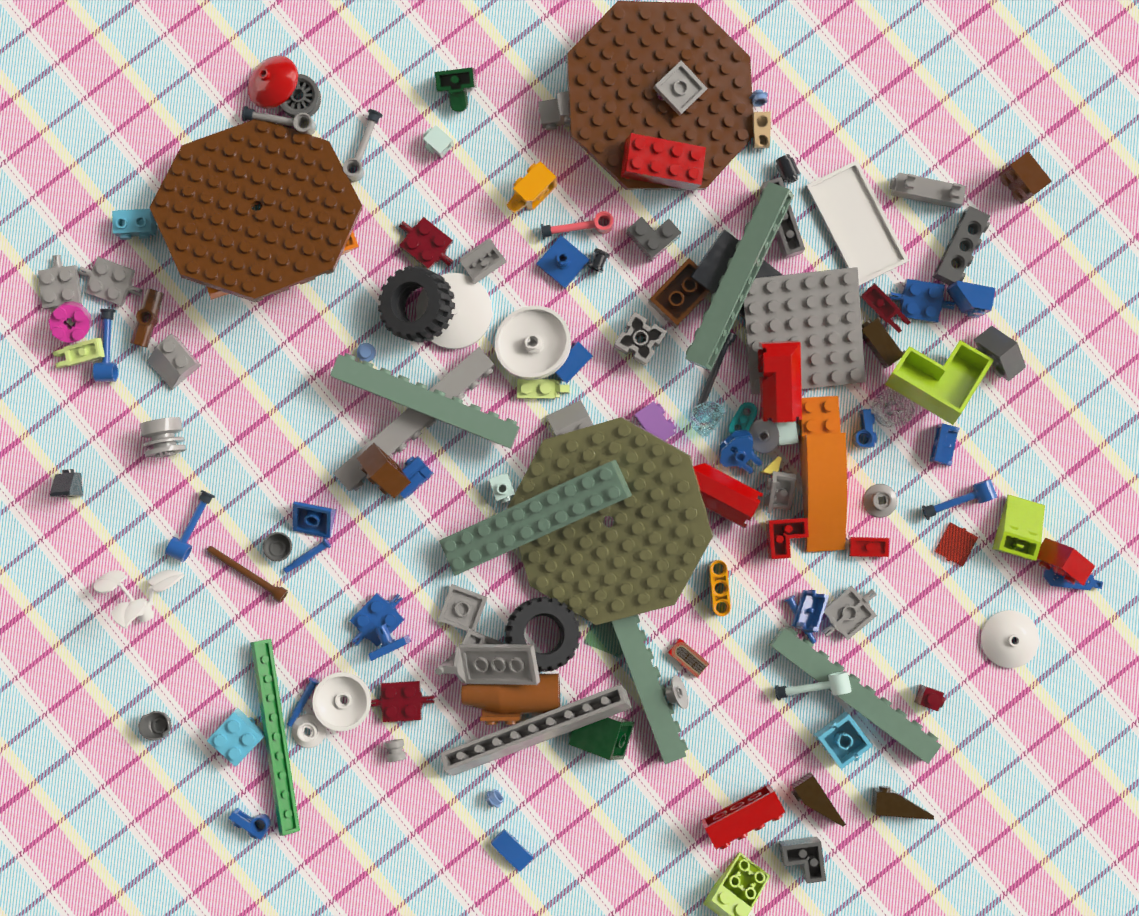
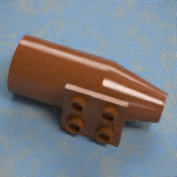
[461,673,560,725]

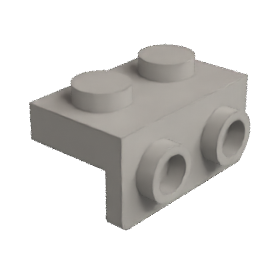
[459,238,507,284]
[764,471,796,513]

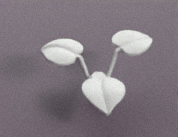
[93,570,185,629]

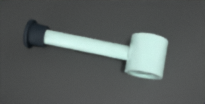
[775,671,851,701]

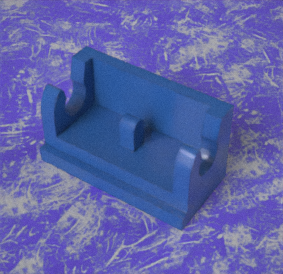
[555,341,593,384]
[929,423,960,466]
[792,590,829,633]

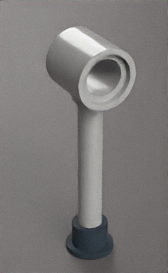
[242,106,316,135]
[343,109,383,182]

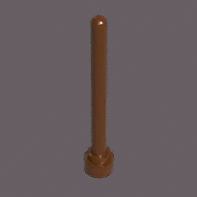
[207,546,288,604]

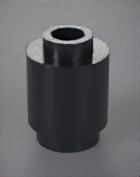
[776,154,800,184]

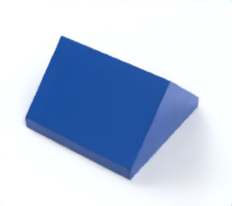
[293,501,337,538]

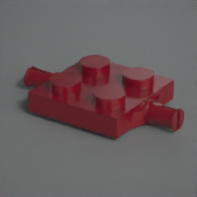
[399,217,454,270]
[371,681,435,722]

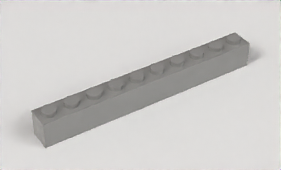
[333,347,495,491]
[440,684,632,776]

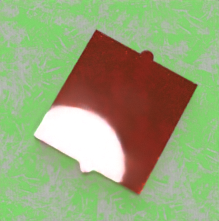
[934,522,978,567]

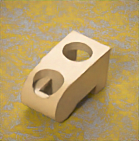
[752,111,771,149]

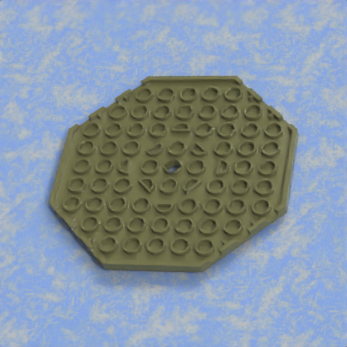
[508,417,713,625]

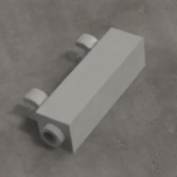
[889,172,966,209]

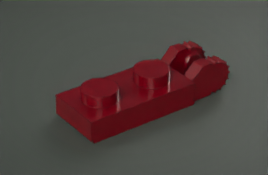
[861,283,911,333]

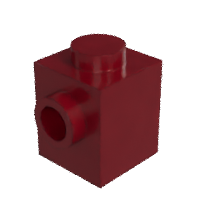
[914,684,945,711]

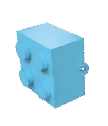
[207,708,264,767]
[814,711,873,769]

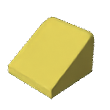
[760,456,782,476]

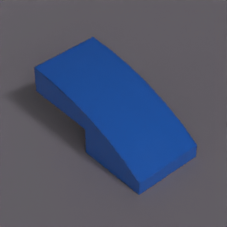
[491,829,533,872]

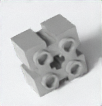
[614,311,667,367]

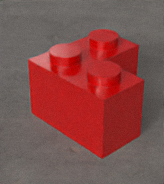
[766,518,809,559]
[1037,537,1095,586]

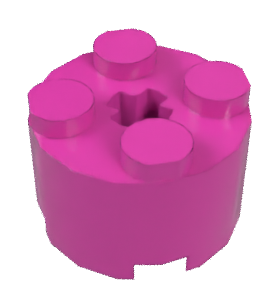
[49,301,92,343]

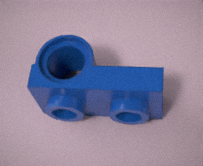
[852,409,877,449]
[229,808,271,840]

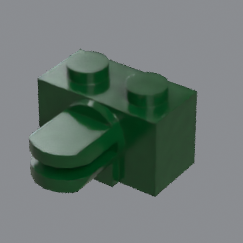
[434,67,477,112]

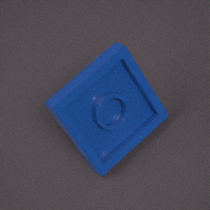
[536,235,590,289]
[368,624,411,661]

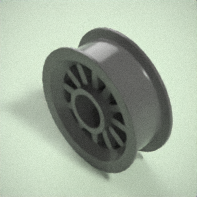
[280,74,321,118]

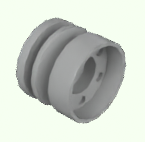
[140,417,186,458]

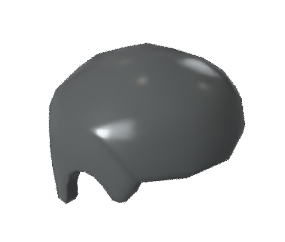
[263,532,292,562]
[138,711,172,741]

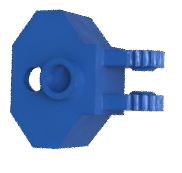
[719,430,763,474]

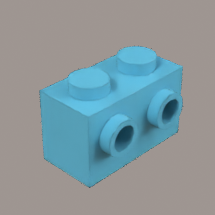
[112,209,157,240]

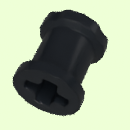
[587,248,610,273]

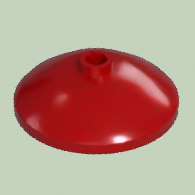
[248,56,298,109]

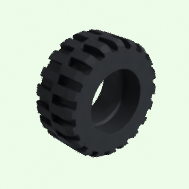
[378,266,455,343]
[504,597,581,672]

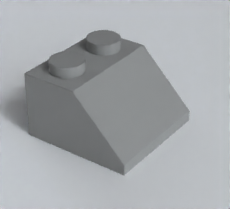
[147,334,202,390]
[546,400,593,436]

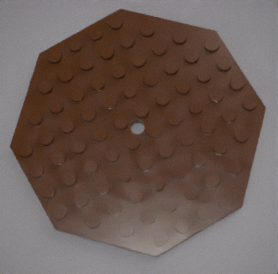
[566,1,754,190]
[150,119,362,303]

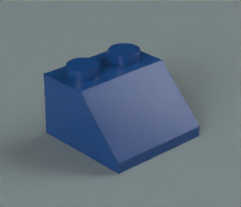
[946,281,996,318]

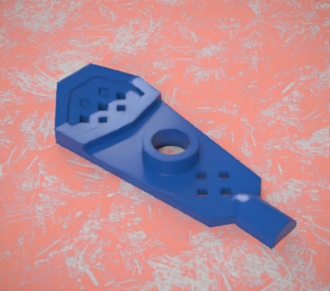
[1043,568,1103,590]

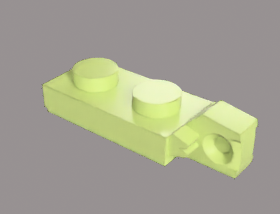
[517,379,570,399]

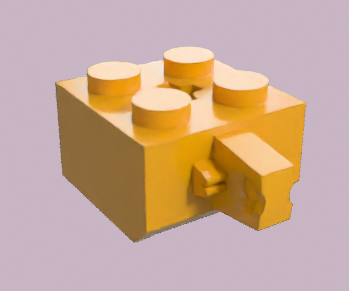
[507,161,557,214]

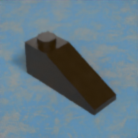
[791,772,846,827]
[871,786,934,820]

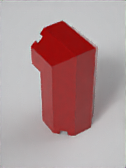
[758,340,802,423]
[693,463,763,528]

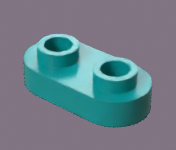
[728,402,758,434]

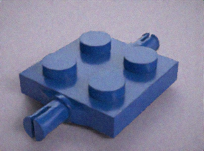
[889,279,955,323]
[350,592,405,647]

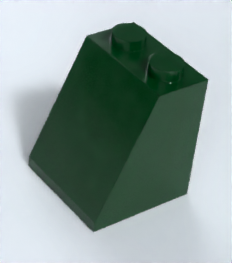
[568,715,635,760]

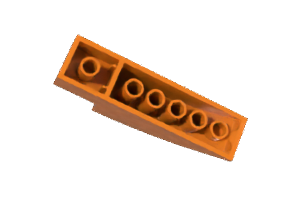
[797,396,847,552]

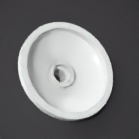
[980,610,1039,668]
[312,672,371,731]

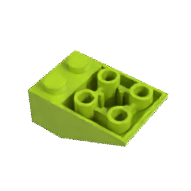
[992,494,1045,561]
[703,852,770,916]

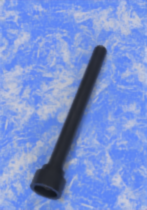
[694,332,737,418]

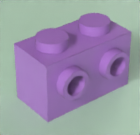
[634,401,676,441]

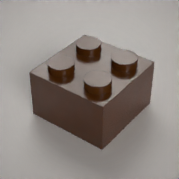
[998,151,1052,204]
[357,443,411,498]

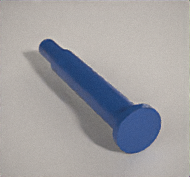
[284,538,331,573]
[784,595,817,644]
[287,677,320,727]

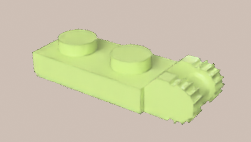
[53,338,105,368]

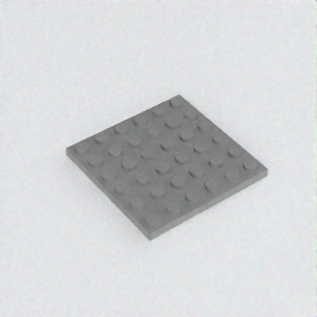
[743,267,865,394]

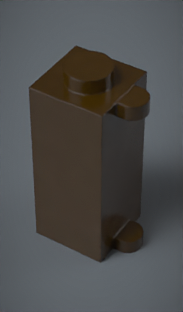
[862,316,906,368]

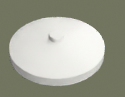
[416,273,492,349]
[495,306,571,380]

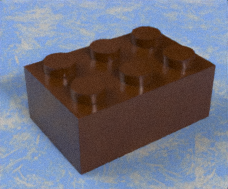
[648,258,710,329]

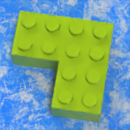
[885,340,994,425]

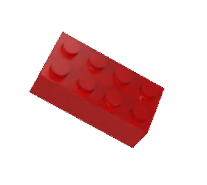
[621,133,706,191]
[701,784,785,850]

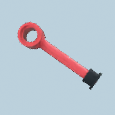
[541,211,613,239]

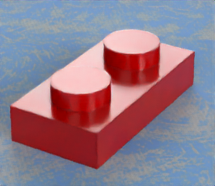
[849,537,889,557]

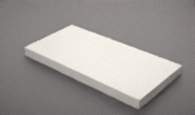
[806,160,909,286]

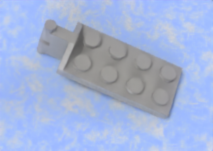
[435,644,540,685]

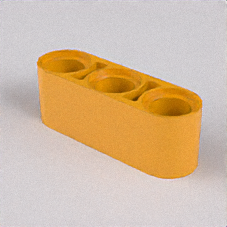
[708,560,731,616]

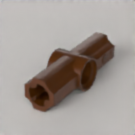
[130,288,164,348]

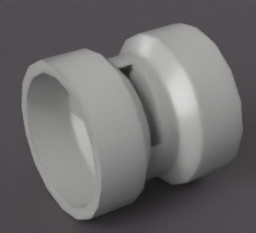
[384,739,406,762]

